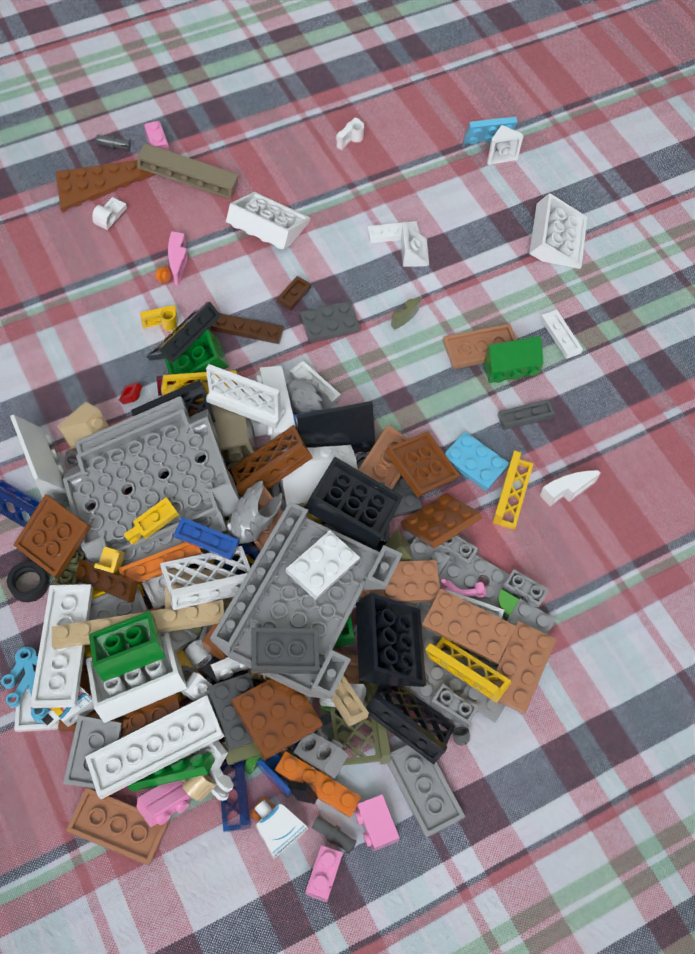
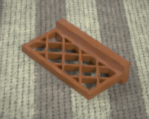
[230,425,313,496]

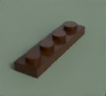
[210,313,284,344]
[76,559,138,602]

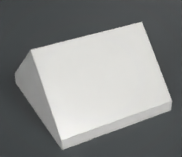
[487,125,523,165]
[401,223,429,267]

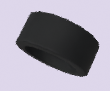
[7,561,49,603]

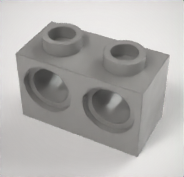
[293,730,349,779]

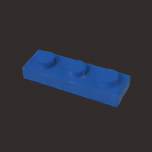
[173,517,240,560]

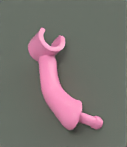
[441,579,487,598]

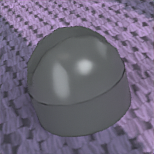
[64,449,78,466]
[452,727,470,746]

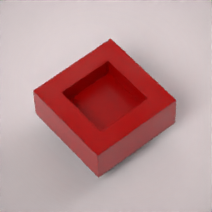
[119,382,142,405]

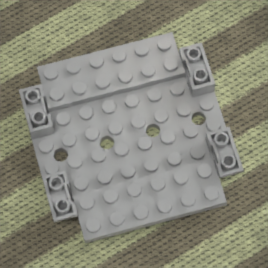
[63,396,240,574]
[353,535,556,725]

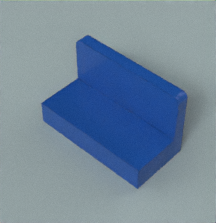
[257,754,292,798]

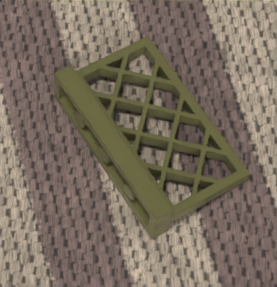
[330,680,391,766]

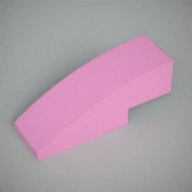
[168,231,188,286]

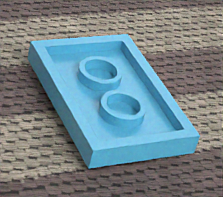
[463,117,517,144]
[444,432,510,492]

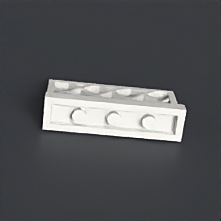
[206,364,284,428]
[160,546,251,610]

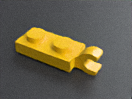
[123,497,179,545]

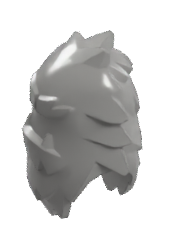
[286,378,333,415]
[227,481,283,544]

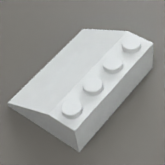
[226,192,311,249]
[529,193,587,269]
[10,415,68,503]
[279,445,358,507]
[86,632,187,723]

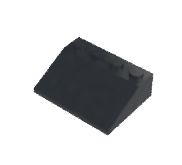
[296,401,375,453]
[304,456,403,549]
[356,593,426,687]

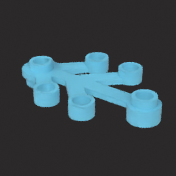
[1,646,50,723]

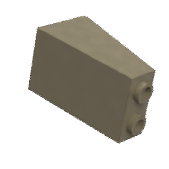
[206,389,259,469]

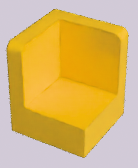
[94,546,126,573]

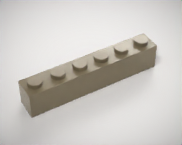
[137,143,238,200]

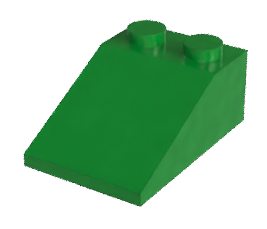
[164,330,229,375]

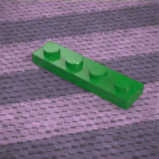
[128,752,215,792]

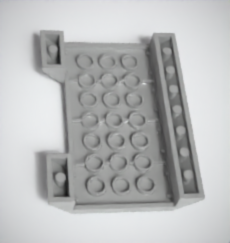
[210,502,402,699]

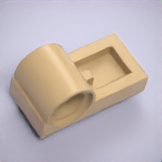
[182,754,217,802]

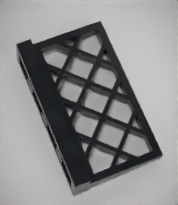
[147,302,221,363]
[131,380,216,423]
[365,685,455,765]

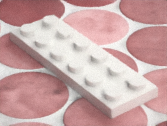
[30,584,93,708]
[85,695,225,799]

